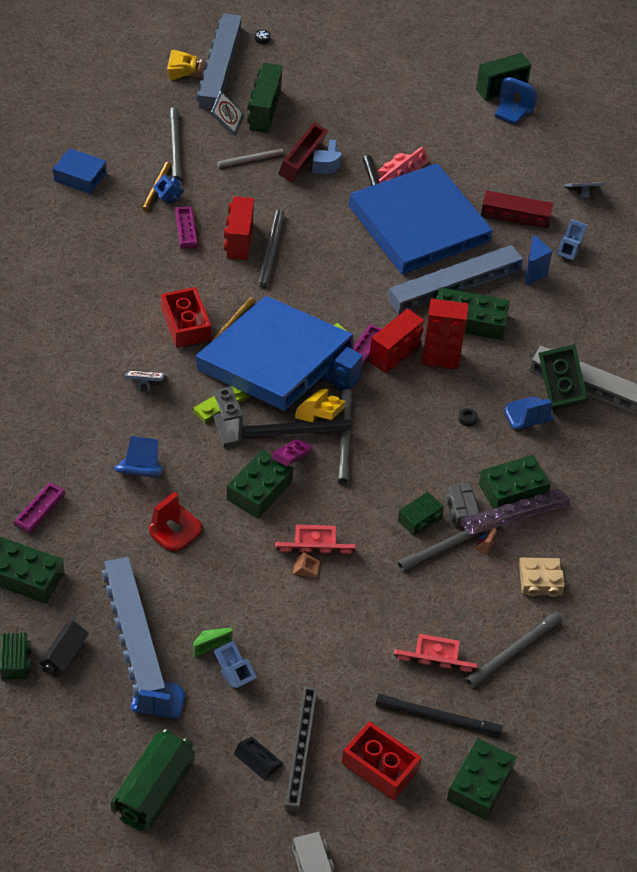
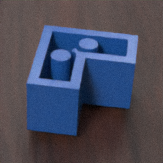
[320,347,363,390]

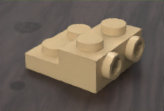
[519,558,564,597]

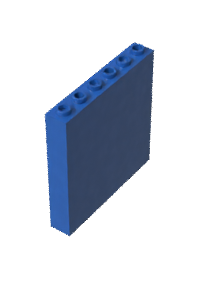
[348,163,493,274]
[196,296,354,411]

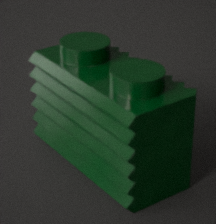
[398,491,444,535]
[0,633,32,679]

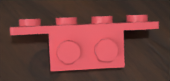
[378,147,429,183]
[275,525,356,554]
[394,634,478,673]

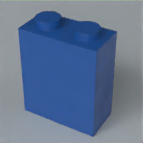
[52,148,107,194]

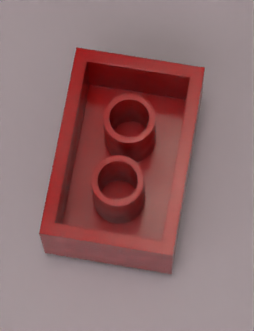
[224,196,254,260]
[161,287,211,348]
[369,308,424,374]
[341,721,422,800]

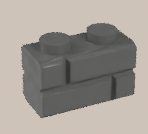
[445,483,481,528]

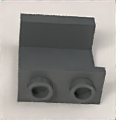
[213,386,243,448]

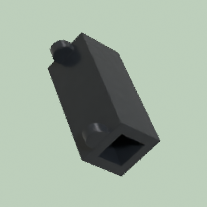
[39,620,89,676]

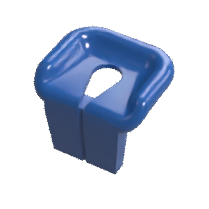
[495,77,537,125]
[504,397,554,429]
[114,436,163,477]
[130,681,185,719]

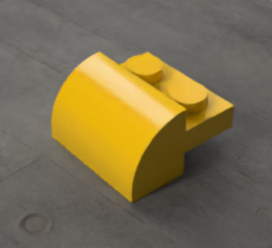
[295,389,345,423]

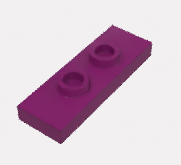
[175,207,198,249]
[352,324,381,369]
[271,439,313,466]
[13,482,66,534]

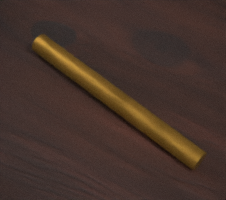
[142,162,172,212]
[209,297,255,344]

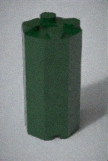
[110,729,195,831]

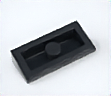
[234,736,283,780]

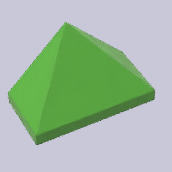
[193,628,233,657]

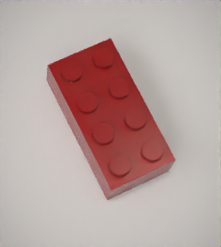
[422,299,468,369]

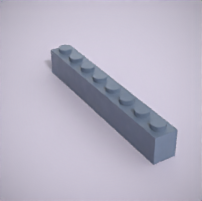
[196,13,242,109]
[388,245,523,314]
[102,557,165,698]

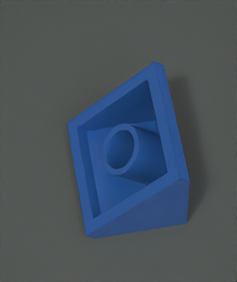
[525,236,552,285]

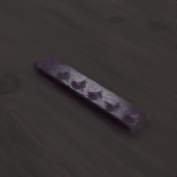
[461,489,570,535]

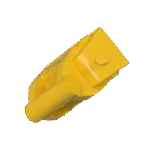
[167,50,198,80]

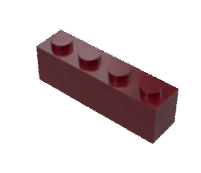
[278,122,328,183]
[481,190,553,229]

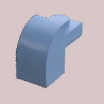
[312,140,341,174]
[557,219,588,260]
[214,641,257,688]

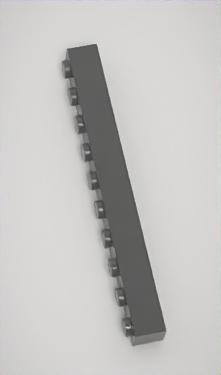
[285,686,317,813]

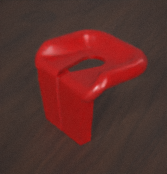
[149,492,202,551]

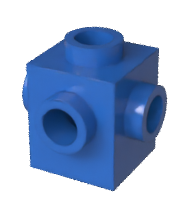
[153,174,185,203]

